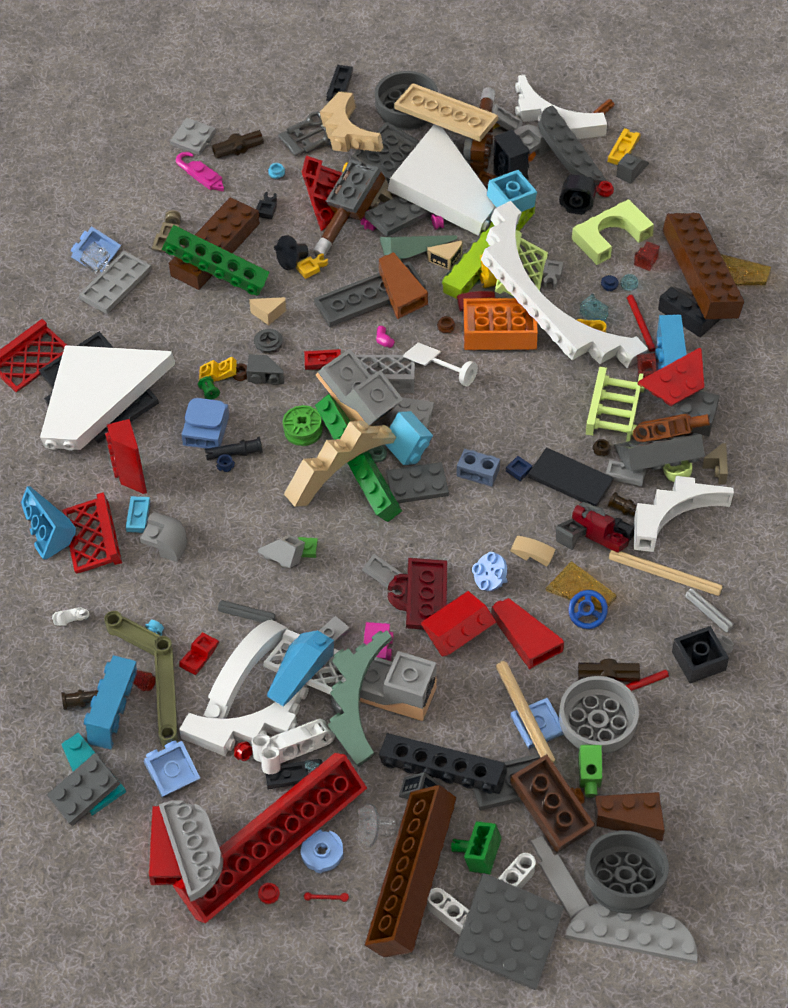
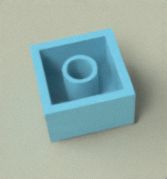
[487,170,537,212]

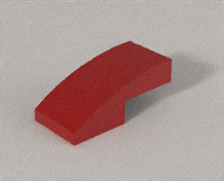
[179,632,219,675]

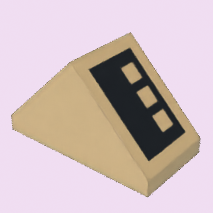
[427,241,462,270]

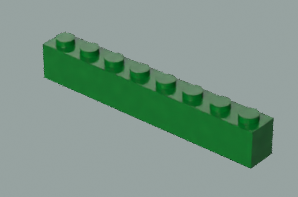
[315,394,402,522]

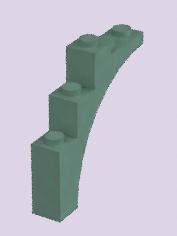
[328,630,393,767]

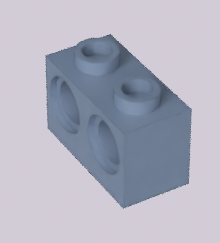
[457,449,500,487]

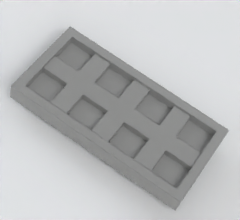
[79,251,152,314]

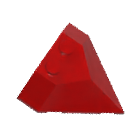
[302,155,342,231]

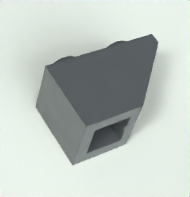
[246,354,284,385]

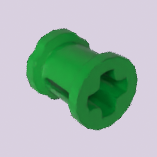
[198,376,220,400]

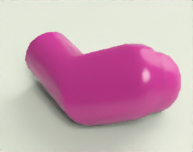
[376,326,395,348]

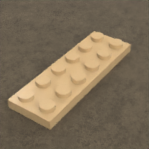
[394,83,498,141]

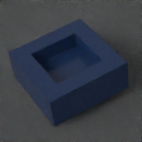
[506,456,533,481]

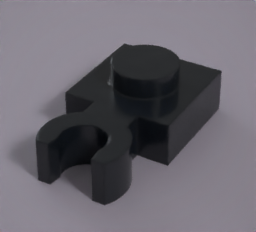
[256,192,277,219]

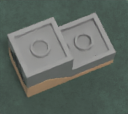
[316,348,403,426]
[360,651,437,721]

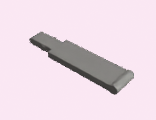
[530,836,589,919]

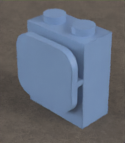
[181,398,229,448]

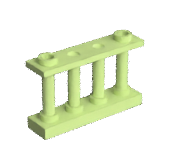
[586,367,645,442]

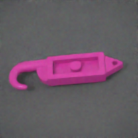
[176,152,224,191]

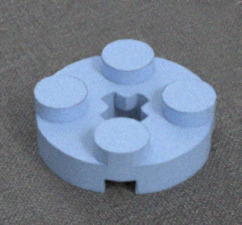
[301,830,343,873]

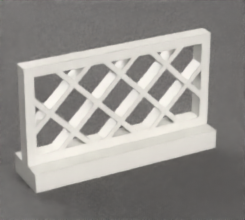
[263,629,346,695]

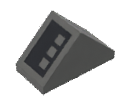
[399,772,445,799]

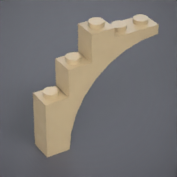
[320,92,383,152]
[284,420,397,507]

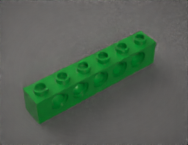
[161,225,270,296]

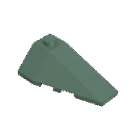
[380,235,457,261]

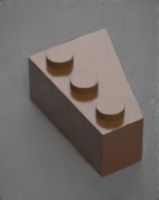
[594,792,665,842]

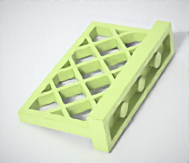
[495,230,548,296]

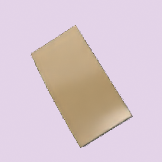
[510,536,556,567]

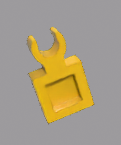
[296,254,328,279]

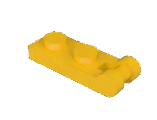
[607,128,641,165]

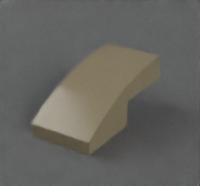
[152,222,180,253]

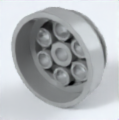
[559,676,639,755]

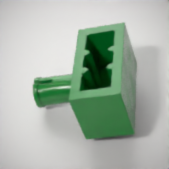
[451,821,502,874]

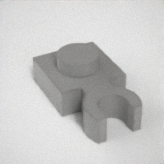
[543,260,563,288]

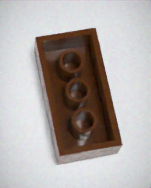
[509,754,595,853]

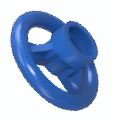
[568,590,608,629]

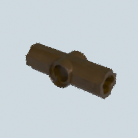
[212,130,264,159]
[578,658,640,681]

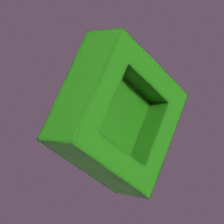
[298,537,318,558]

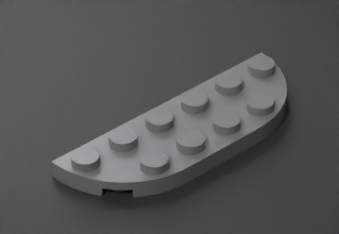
[159,800,223,901]
[565,903,697,964]

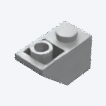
[258,535,305,568]

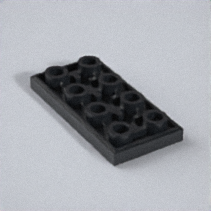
[528,447,614,507]

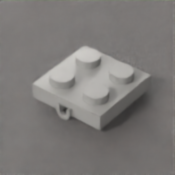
[170,118,216,155]

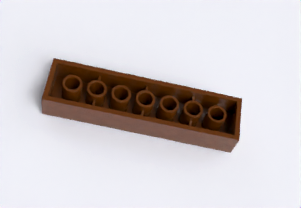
[662,213,745,319]
[364,785,457,957]

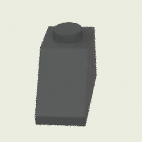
[616,153,649,184]

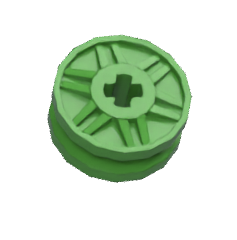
[282,405,323,446]

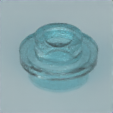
[621,274,639,291]

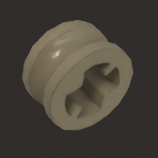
[165,210,181,225]

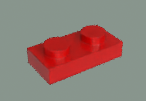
[304,349,341,370]

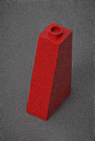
[491,598,564,669]
[149,806,182,885]

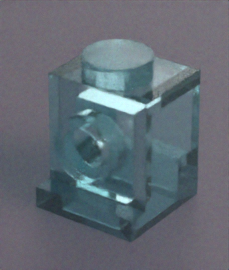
[580,293,609,321]

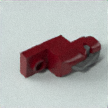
[572,502,630,553]

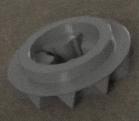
[254,329,283,354]

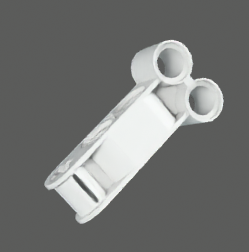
[252,719,335,774]

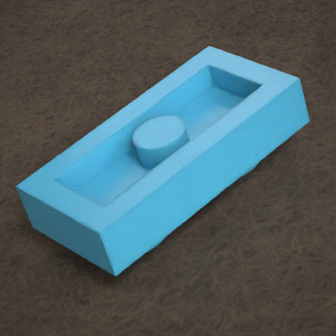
[126,496,151,533]

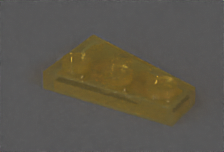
[721,254,771,286]
[545,561,617,611]

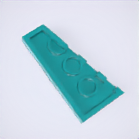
[61,732,126,816]

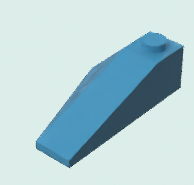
[21,486,76,559]
[267,630,334,707]

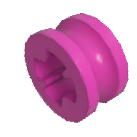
[431,215,444,230]

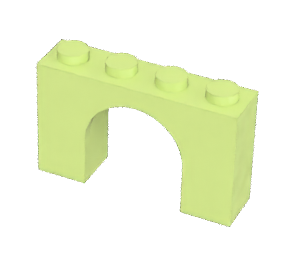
[572,199,654,265]

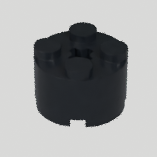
[559,174,597,215]

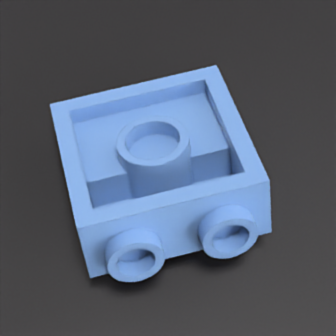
[71,226,121,272]
[143,740,200,797]

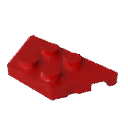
[637,348,704,407]

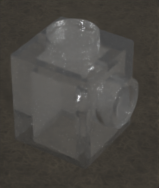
[80,242,110,274]

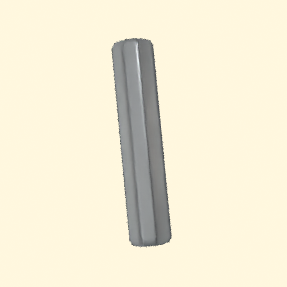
[686,588,734,632]

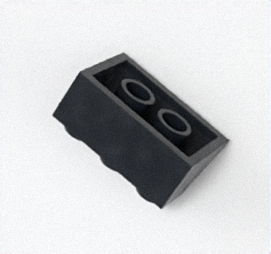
[658,287,721,338]

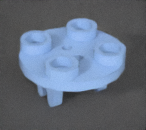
[472,552,508,591]

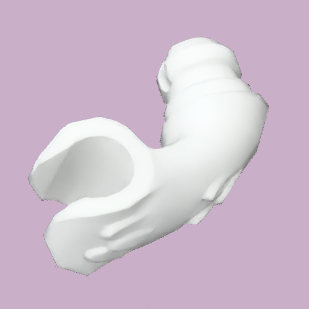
[52,607,89,626]

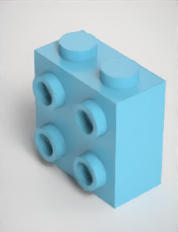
[385,411,433,465]

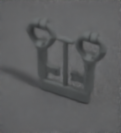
[278,112,332,156]

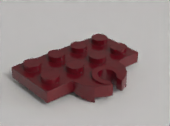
[387,558,447,630]

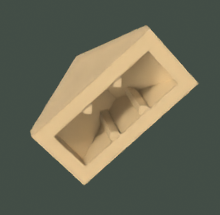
[249,297,286,325]

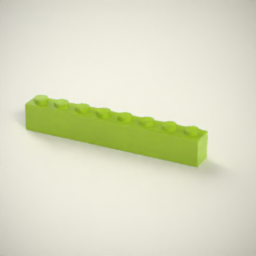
[442,206,535,299]

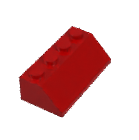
[105,419,147,494]

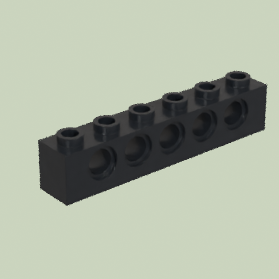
[379,733,507,794]

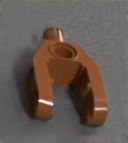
[633,414,710,442]

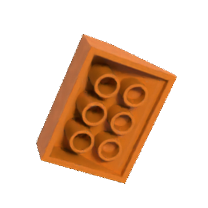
[463,298,538,350]

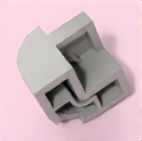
[514,124,551,157]
[140,512,187,562]

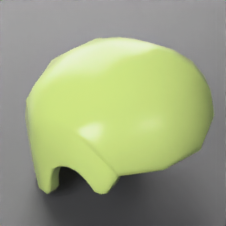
[663,460,693,482]

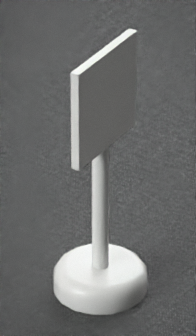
[403,342,478,387]

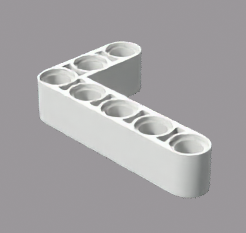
[427,853,535,935]

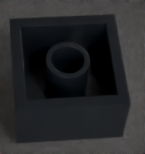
[672,626,729,683]

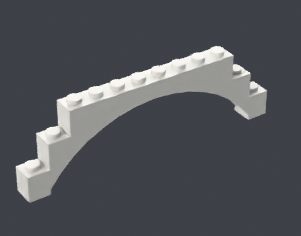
[481,201,648,368]

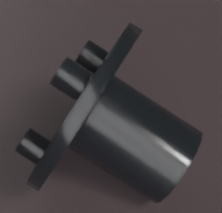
[274,235,309,270]

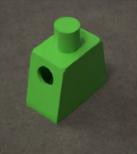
[578,745,602,798]

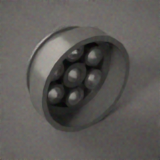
[375,71,438,130]
[584,831,669,914]

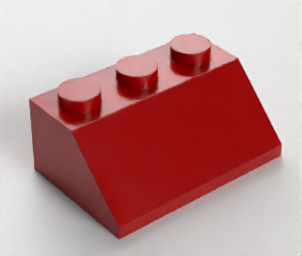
[421,591,496,656]

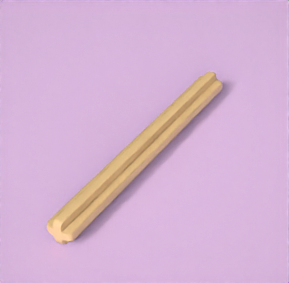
[609,550,722,596]
[496,661,555,763]

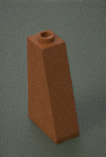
[379,252,428,319]

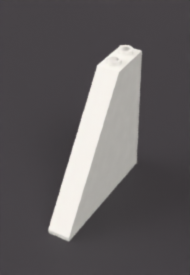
[388,124,496,236]
[40,345,175,450]

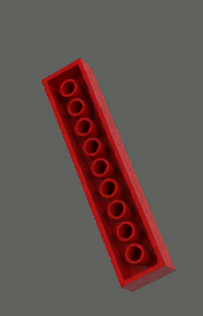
[173,753,367,923]

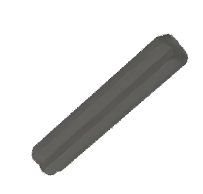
[218,600,275,622]

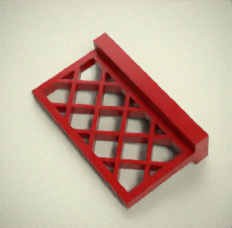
[0,319,68,393]
[62,492,122,573]

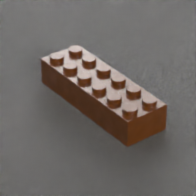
[169,197,260,290]

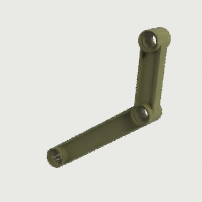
[104,611,179,749]

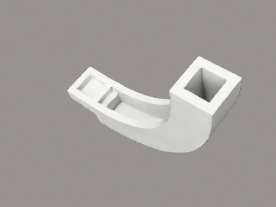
[204,620,288,719]

